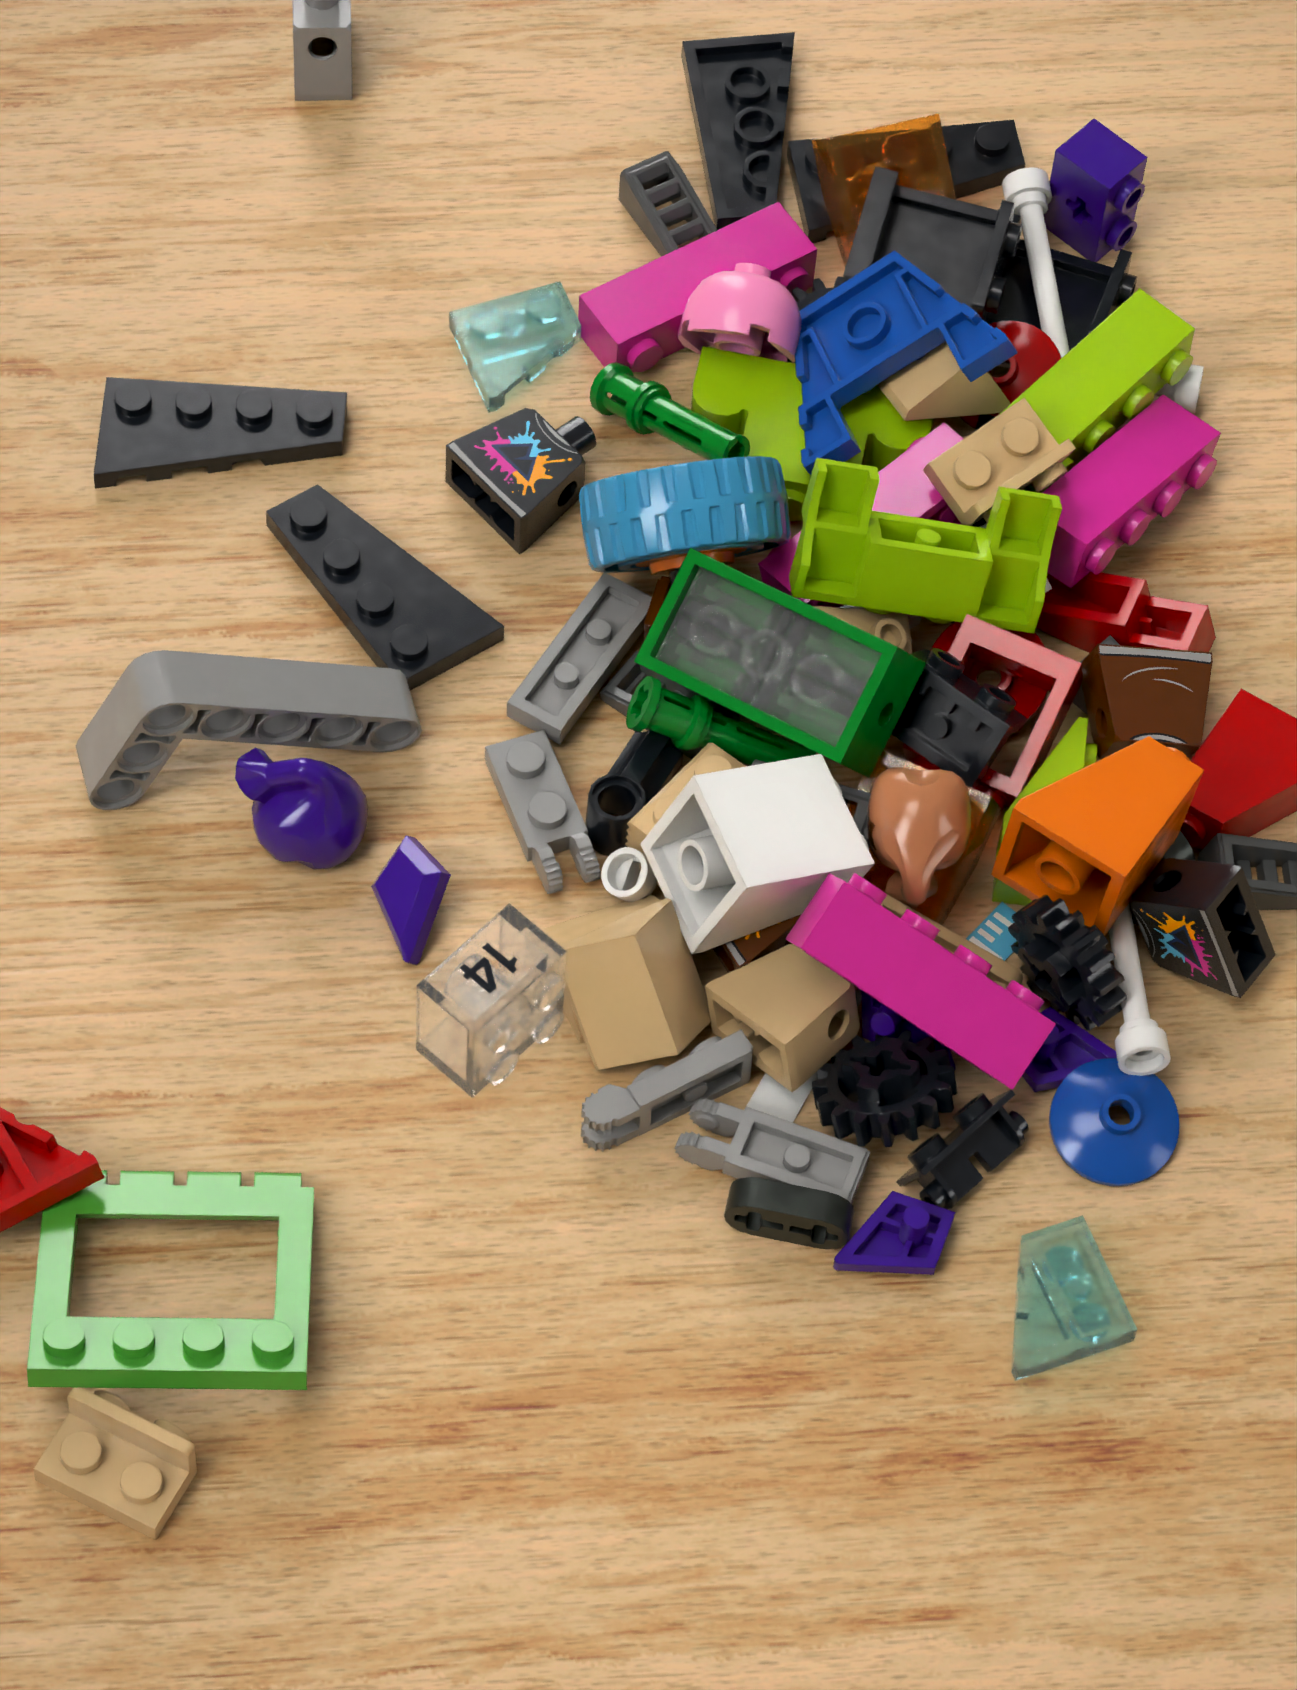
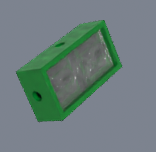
[634,548,926,778]

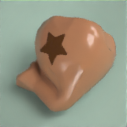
[867,767,971,910]

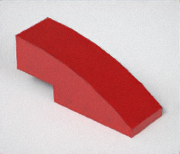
[1036,572,1216,653]

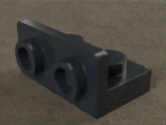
[892,648,1027,789]

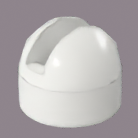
[601,847,657,902]

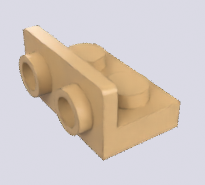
[923,398,1076,526]
[34,1388,197,1540]

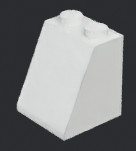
[640,754,875,954]

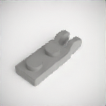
[485,730,601,894]
[581,1029,753,1152]
[674,1098,870,1204]

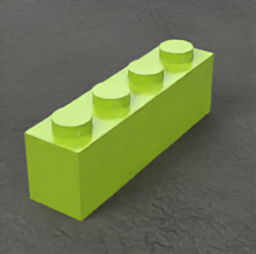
[1000,288,1195,493]

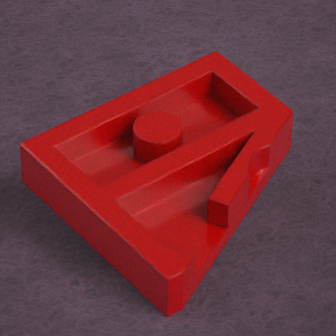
[0,1107,105,1233]

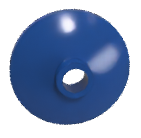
[1049,1058,1180,1186]

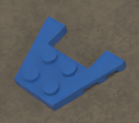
[795,250,1018,475]

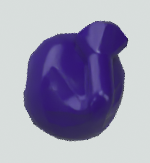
[235,747,368,870]

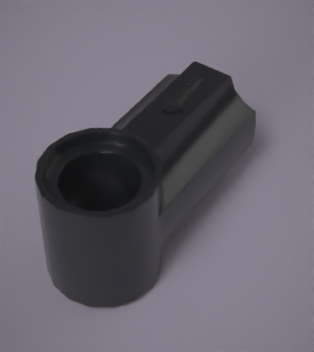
[585,730,683,856]

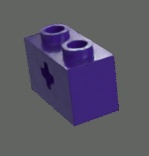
[1044,118,1148,262]

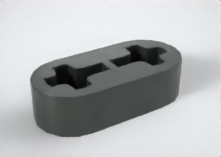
[724,1177,855,1249]

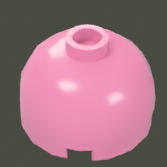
[678,263,801,363]

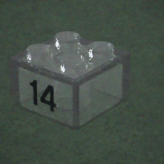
[416,903,567,1098]

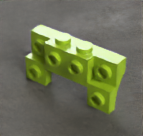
[789,458,1062,634]

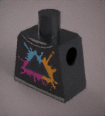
[445,408,597,555]
[1129,858,1276,998]

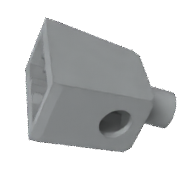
[292,0,352,101]

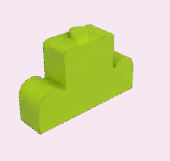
[691,346,934,521]

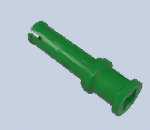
[590,362,750,460]
[626,676,816,766]

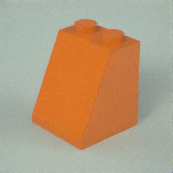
[991,736,1204,936]

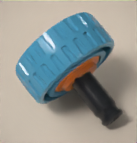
[579,456,791,586]

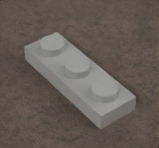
[507,573,652,744]

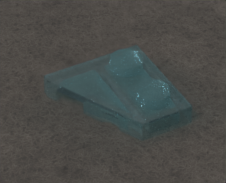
[449,281,581,413]
[1011,1215,1137,1381]

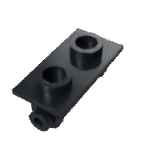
[896,1090,1029,1209]

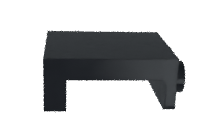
[843,166,1022,321]
[985,209,1137,350]

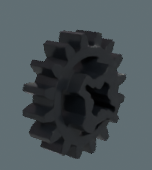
[1008,895,1127,1031]
[812,1030,958,1147]

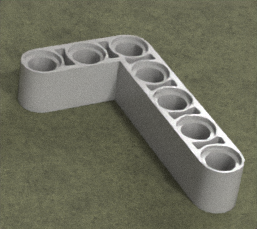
[76,650,422,810]

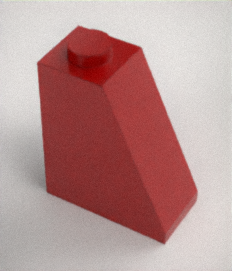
[1180,688,1297,850]

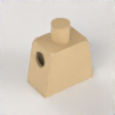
[705,944,860,1092]

